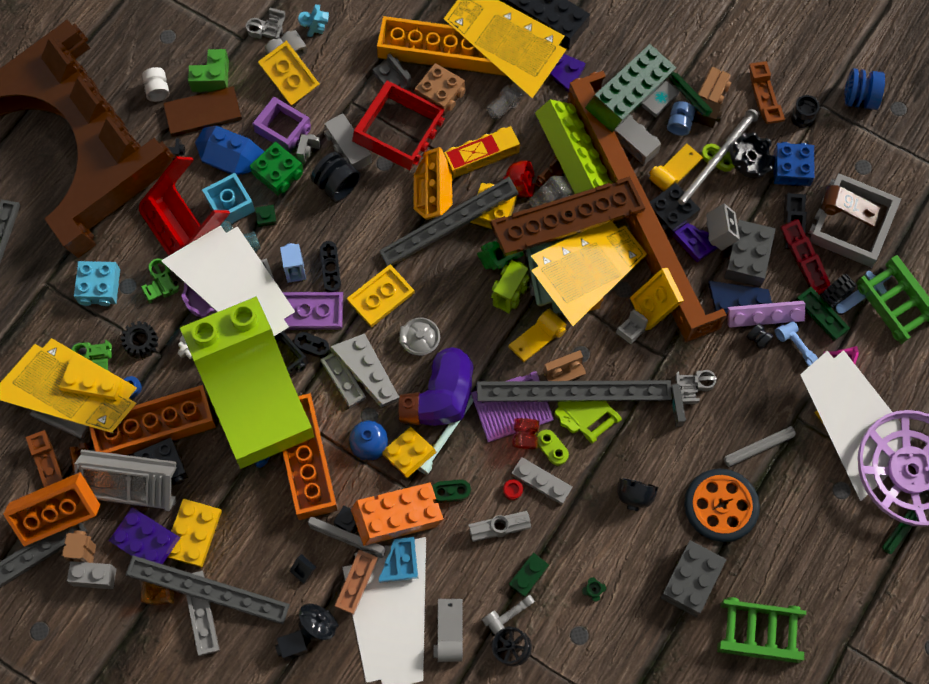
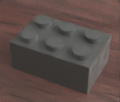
[724,220,776,287]
[660,540,727,618]

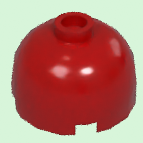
[503,160,535,198]

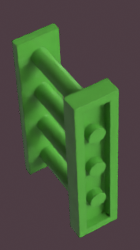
[856,255,929,345]
[717,597,806,663]

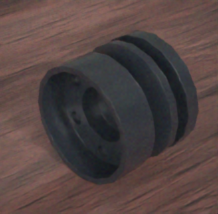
[311,152,360,202]

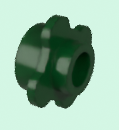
[582,577,606,602]

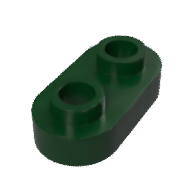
[432,480,471,503]

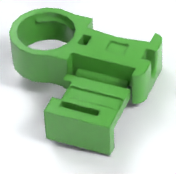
[141,258,179,304]
[71,340,112,372]

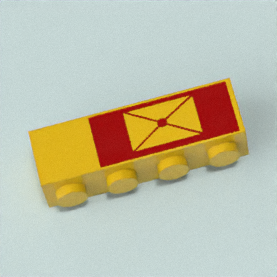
[444,126,520,179]

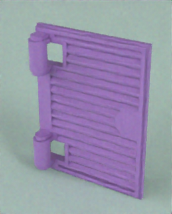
[471,371,554,442]

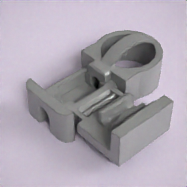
[246,8,286,39]
[675,370,716,404]

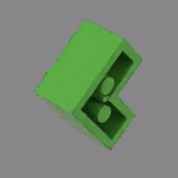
[188,49,229,92]

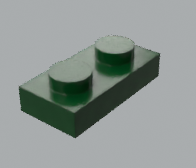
[509,552,549,598]

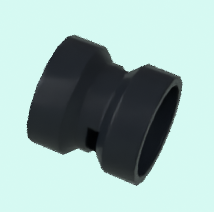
[746,323,774,350]

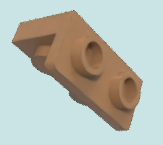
[543,350,586,381]

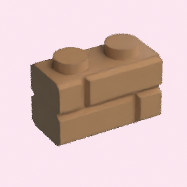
[698,67,732,105]
[62,530,96,563]

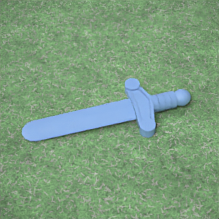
[836,271,892,314]

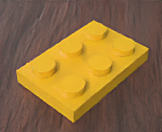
[258,40,320,106]
[347,264,415,328]
[630,268,684,330]
[167,499,222,568]

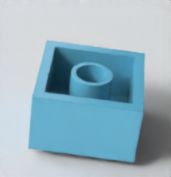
[202,173,255,228]

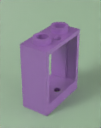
[253,97,311,153]

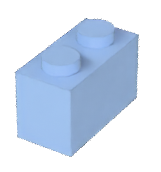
[280,243,306,283]

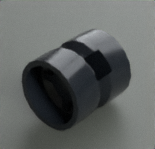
[790,95,820,128]

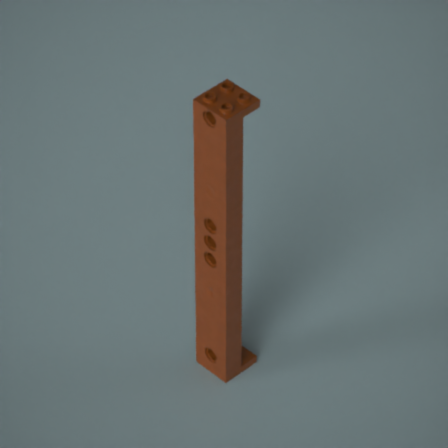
[567,71,727,342]

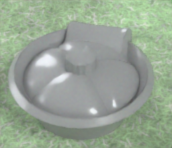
[399,318,440,355]

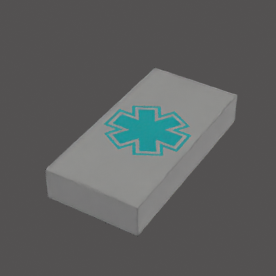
[642,81,680,117]

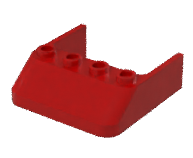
[139,156,230,256]

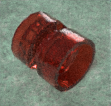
[512,418,540,449]

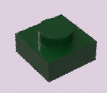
[255,205,277,227]

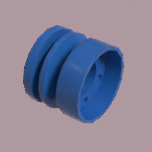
[844,68,885,110]

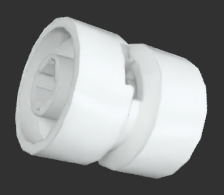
[142,67,170,102]

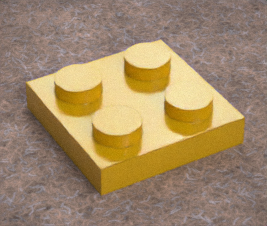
[382,427,437,478]

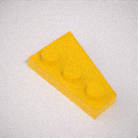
[59,354,123,401]

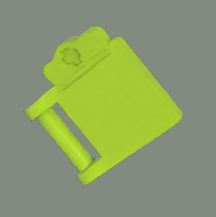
[555,401,622,444]

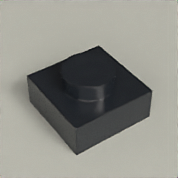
[289,554,317,584]

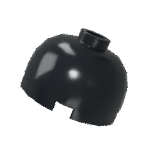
[617,478,658,511]

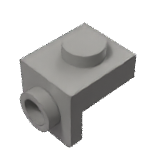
[616,310,648,344]

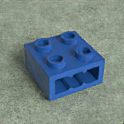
[774,142,815,186]

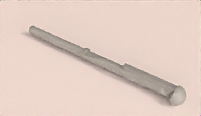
[678,109,759,205]

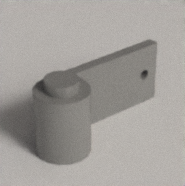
[434,599,463,662]

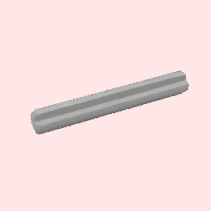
[724,426,796,467]

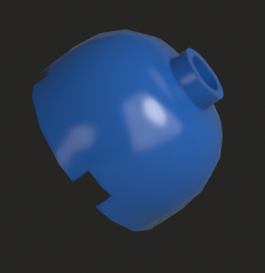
[349,420,388,460]

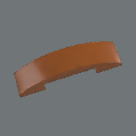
[749,61,785,124]
[26,430,64,487]

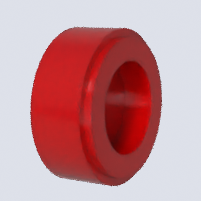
[503,479,523,500]

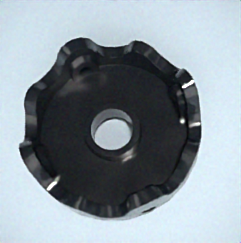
[730,132,775,179]

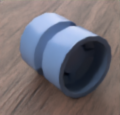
[667,101,696,136]

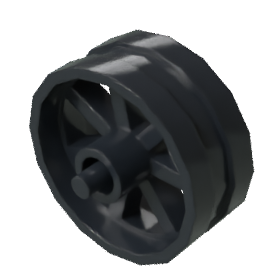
[492,627,532,667]

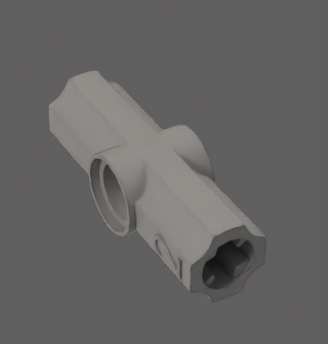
[469,511,531,542]

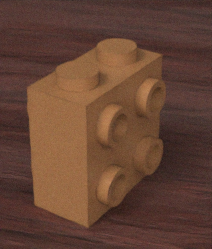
[415,63,466,116]

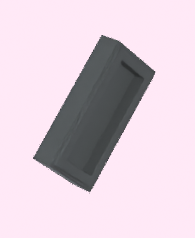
[671,384,686,427]

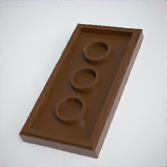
[163,86,242,137]

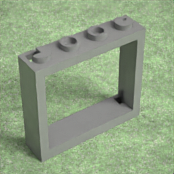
[809,173,901,268]

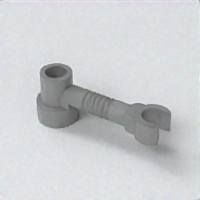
[482,595,535,635]

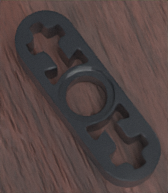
[320,241,341,292]

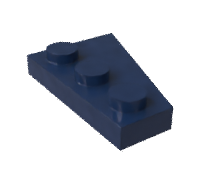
[708,281,772,317]

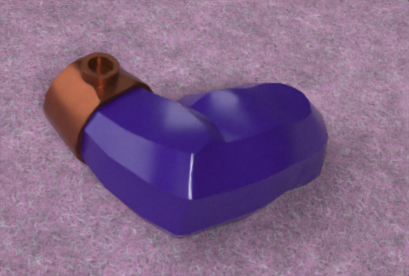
[399,347,473,426]

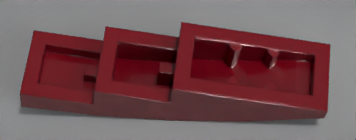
[780,219,831,294]

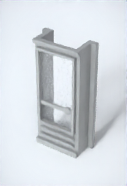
[74,450,176,511]

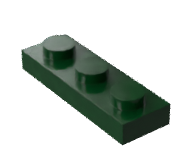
[796,287,850,342]

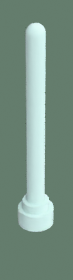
[417,395,474,475]

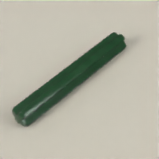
[669,72,712,117]

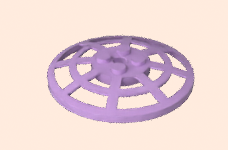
[857,410,929,527]

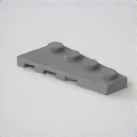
[330,334,399,407]

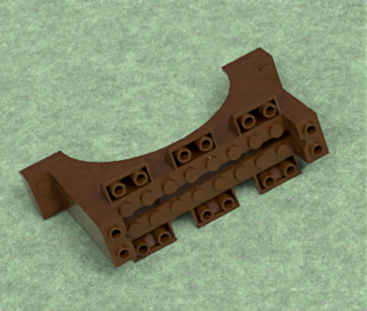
[0,19,175,258]

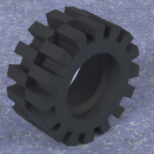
[820,274,857,308]
[121,321,158,359]

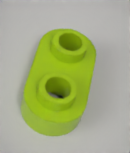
[701,144,735,172]
[536,430,569,466]

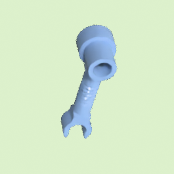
[775,321,818,366]

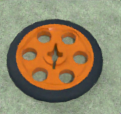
[684,469,760,542]

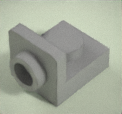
[296,134,320,163]

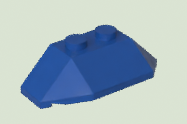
[195,126,265,175]

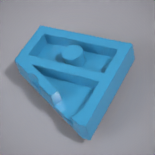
[379,537,418,583]

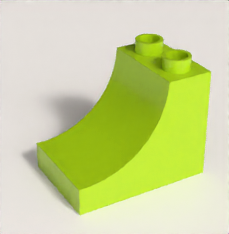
[180,296,315,469]

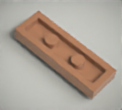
[335,550,378,615]

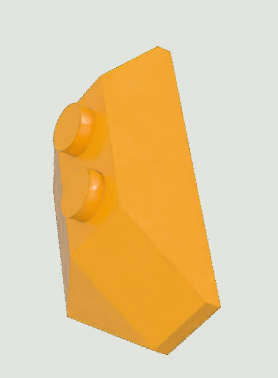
[414,147,452,220]

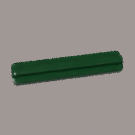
[882,506,920,555]

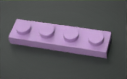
[728,301,805,327]

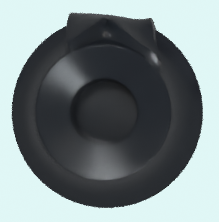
[299,603,339,641]

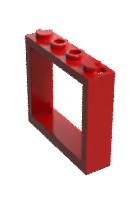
[352,80,445,171]

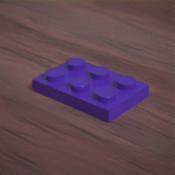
[109,507,180,564]

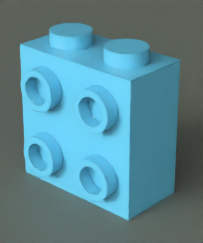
[74,261,120,306]

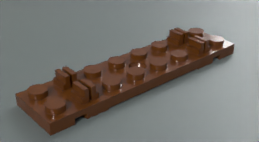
[490,176,645,256]

